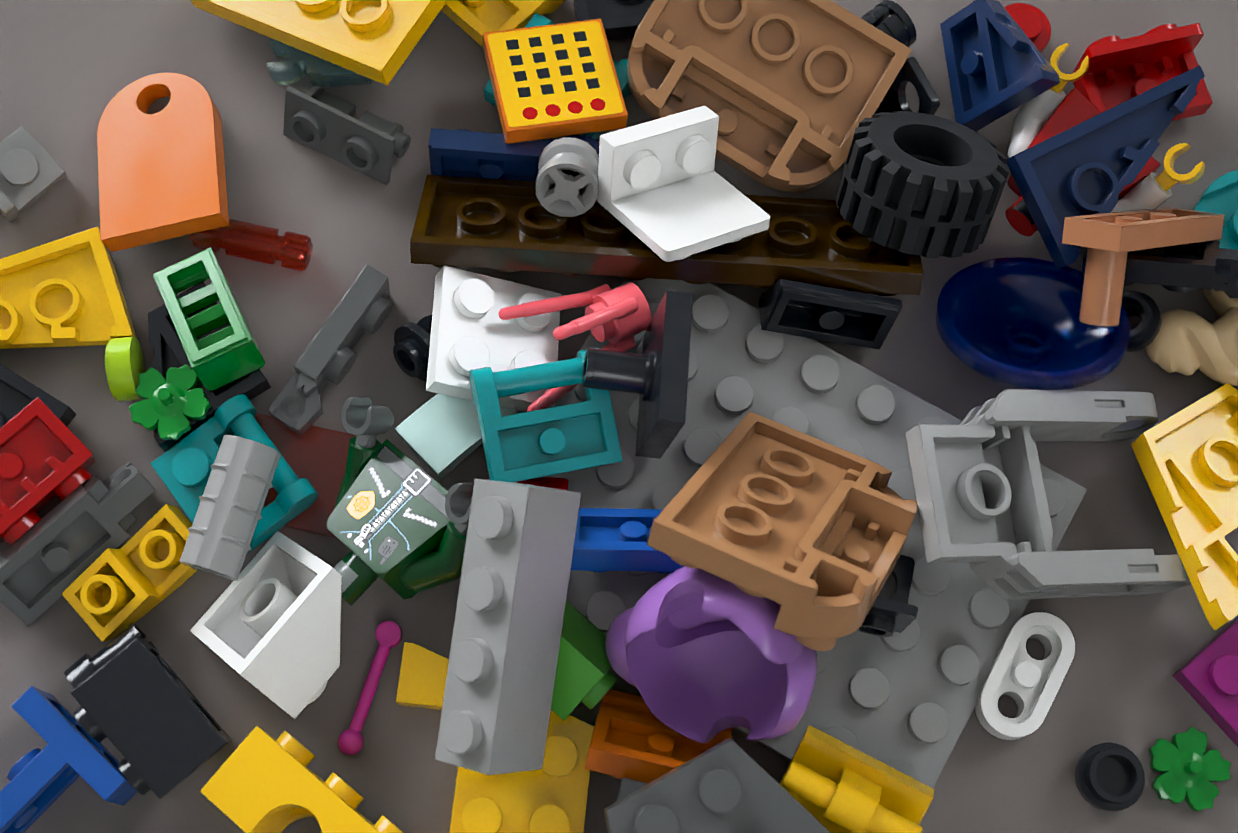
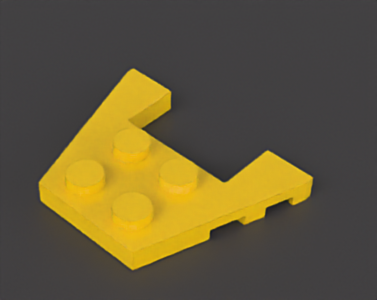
[1131,383,1238,631]
[396,642,594,833]

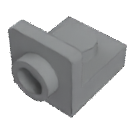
[0,125,67,223]

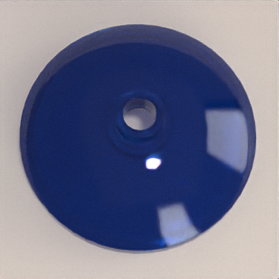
[935,257,1130,390]

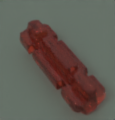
[190,219,313,271]

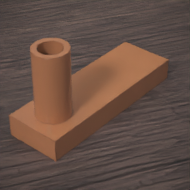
[1062,207,1224,326]

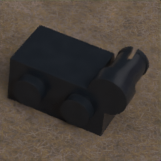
[64,622,232,799]

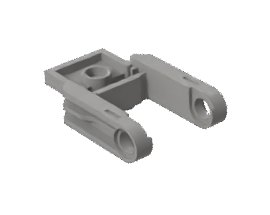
[905,389,1191,600]

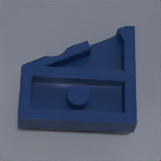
[940,0,1060,132]

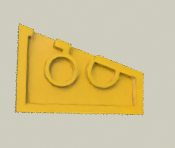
[0,226,137,349]

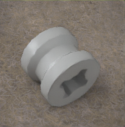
[536,137,599,217]

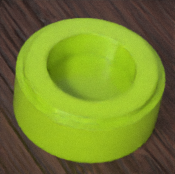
[105,336,146,402]

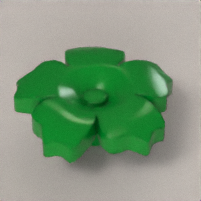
[128,364,211,441]
[1148,727,1231,812]

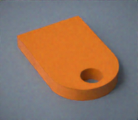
[97,73,229,252]

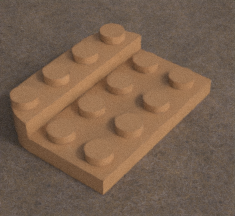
[627,0,912,193]
[647,411,918,651]

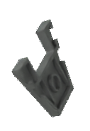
[604,739,830,833]

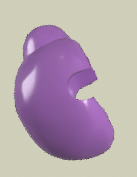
[605,567,818,743]

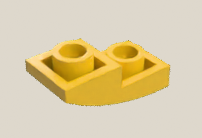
[62,504,198,642]

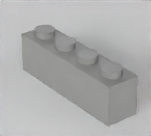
[435,479,581,775]

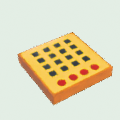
[483,19,628,144]

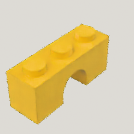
[200,726,404,833]

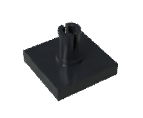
[582,290,693,459]

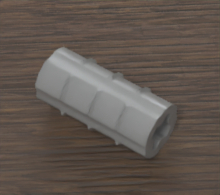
[179,435,281,581]

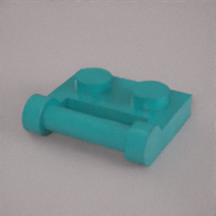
[469,348,623,483]
[150,394,319,555]

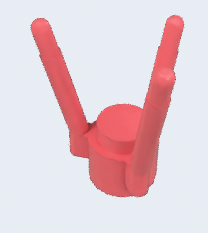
[498,282,652,412]

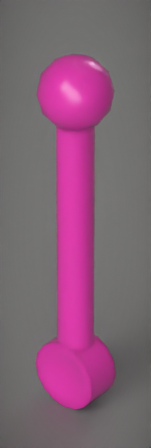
[337,621,402,756]

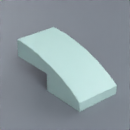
[395,393,525,481]

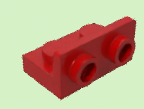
[0,397,95,546]

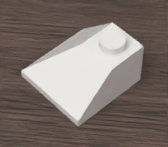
[190,531,342,719]

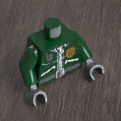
[326,397,474,606]

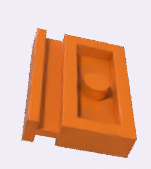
[585,689,733,784]

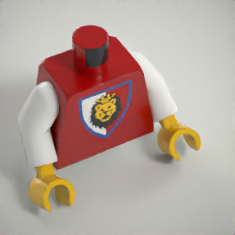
[1005,43,1205,237]

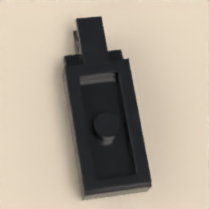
[1082,240,1238,298]

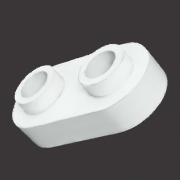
[975,612,1075,740]

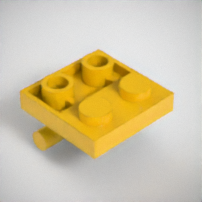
[779,725,934,833]

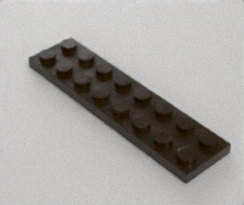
[410,174,924,296]

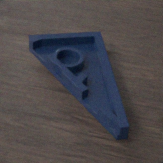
[1006,65,1205,269]

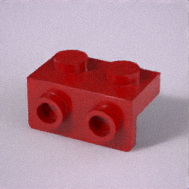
[1073,23,1213,121]

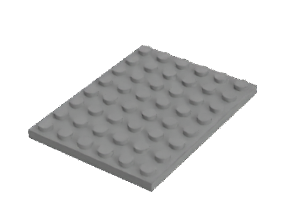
[544,278,1087,788]

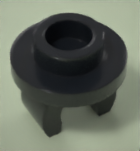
[393,315,432,382]

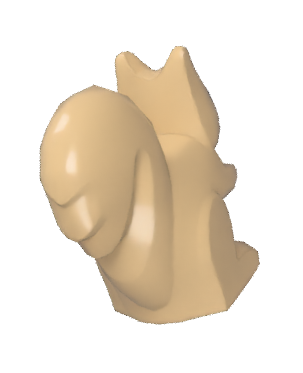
[1145,289,1238,386]

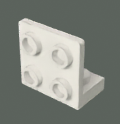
[597,105,770,262]

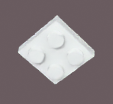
[426,265,561,412]

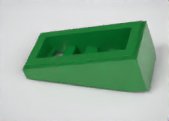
[153,248,265,391]

